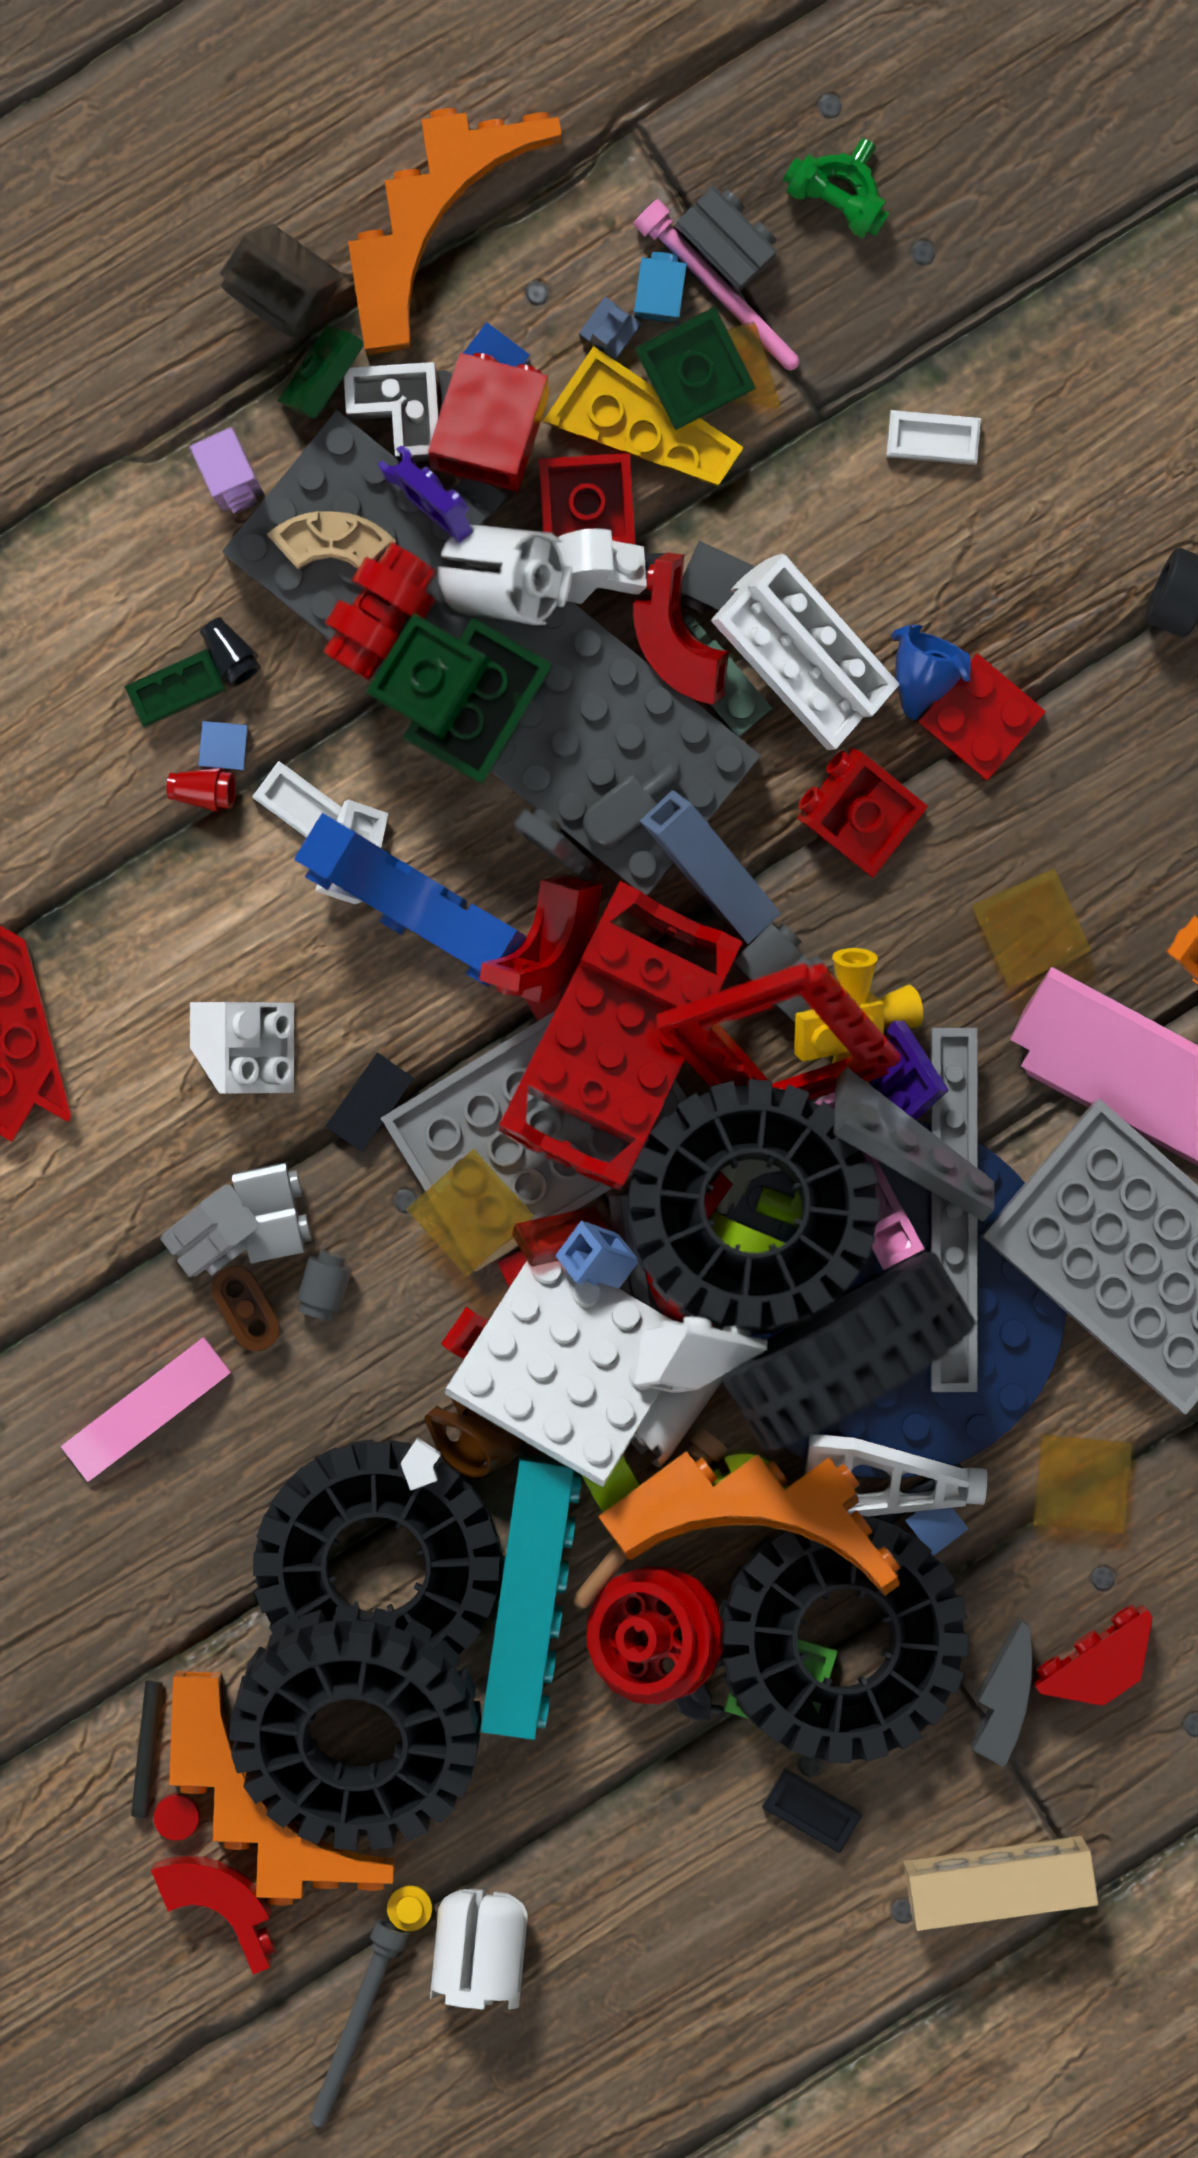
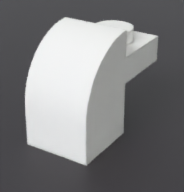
[556,529,647,604]

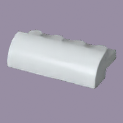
[711,554,900,750]

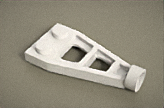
[804,1434,987,1517]

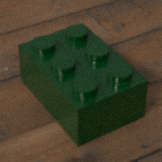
[402,617,553,786]

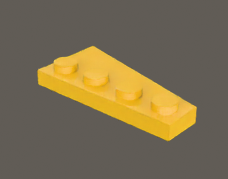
[543,346,744,487]

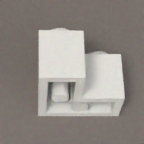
[344,362,439,462]

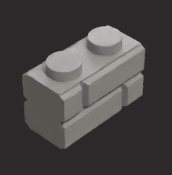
[161,1184,259,1277]

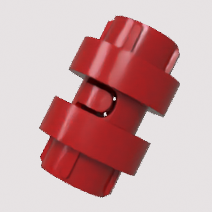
[323,542,437,681]

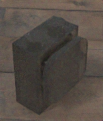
[220,223,346,337]

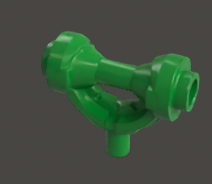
[782,138,889,240]

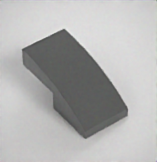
[448,478,515,526]

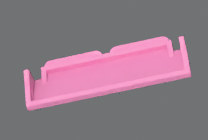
[1010,967,1198,1166]

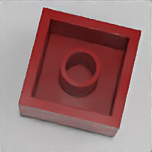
[539,453,635,545]

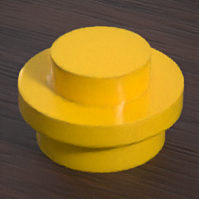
[387,1885,432,1931]

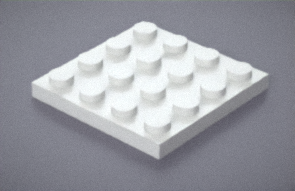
[445,1242,673,1487]

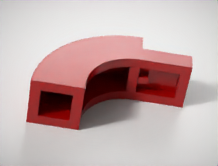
[633,552,729,704]
[151,1856,276,1975]

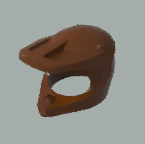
[425,1379,526,1477]

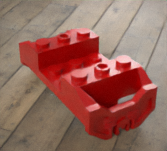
[497,881,743,1191]

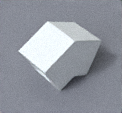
[401,1437,441,1490]

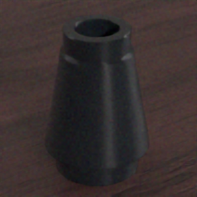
[200,617,261,687]

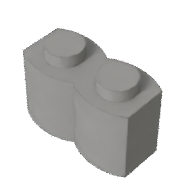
[232,1162,312,1263]

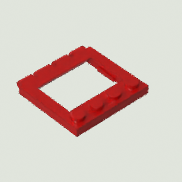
[657,962,901,1100]

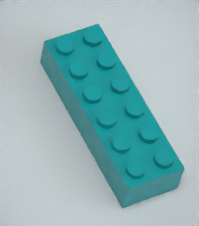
[480,1452,582,1740]

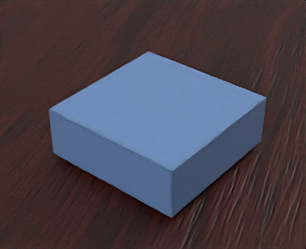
[198,721,249,771]
[905,1508,969,1556]

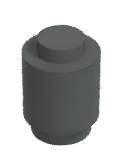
[297,1250,352,1320]

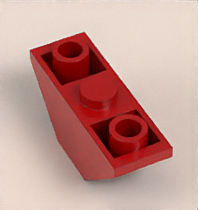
[1031,1604,1153,1706]

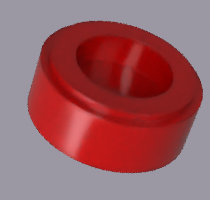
[153,1793,200,1841]

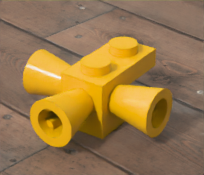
[794,948,923,1084]

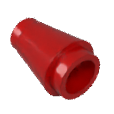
[166,767,236,812]

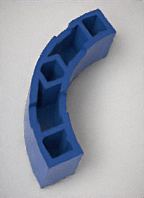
[294,812,527,988]

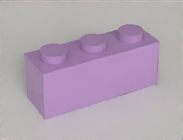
[190,427,264,514]

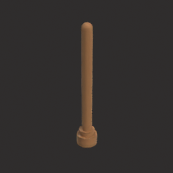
[573,1428,728,1609]

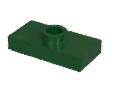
[124,649,226,729]

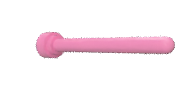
[633,198,799,371]

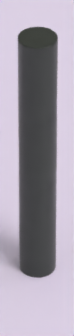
[131,1680,163,1818]

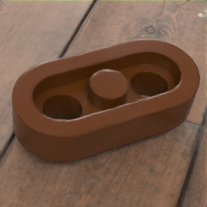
[212,1266,280,1351]

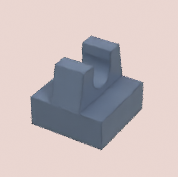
[579,297,642,361]

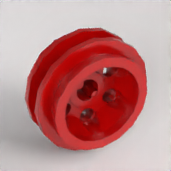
[587,1566,723,1705]

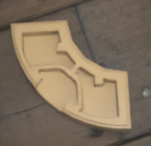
[267,511,397,570]

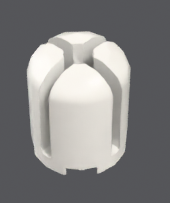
[438,525,572,624]
[430,1889,528,2009]

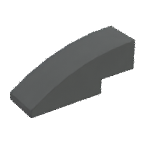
[970,1617,1032,1767]

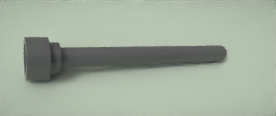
[310,1919,410,2127]

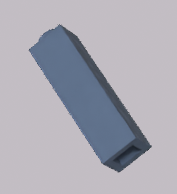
[640,790,781,944]

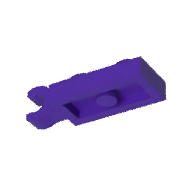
[378,446,473,543]

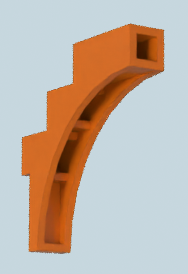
[348,108,562,356]
[598,1451,900,1596]
[169,1671,395,1906]

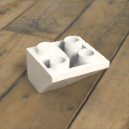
[190,1002,294,1093]
[635,1317,767,1393]

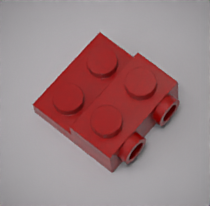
[796,747,928,878]

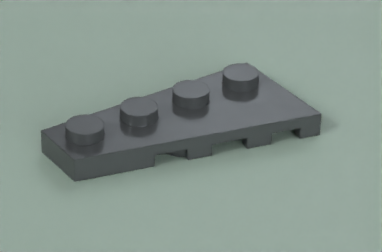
[514,808,601,882]
[834,1067,994,1221]

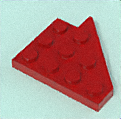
[0,925,73,1142]

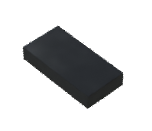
[326,1052,415,1152]
[762,1767,863,1854]

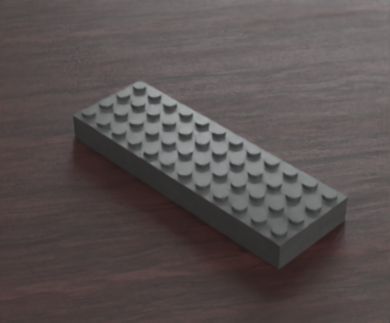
[222,410,761,896]

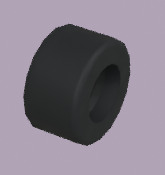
[1145,548,1198,638]

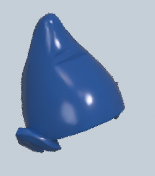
[891,625,971,720]

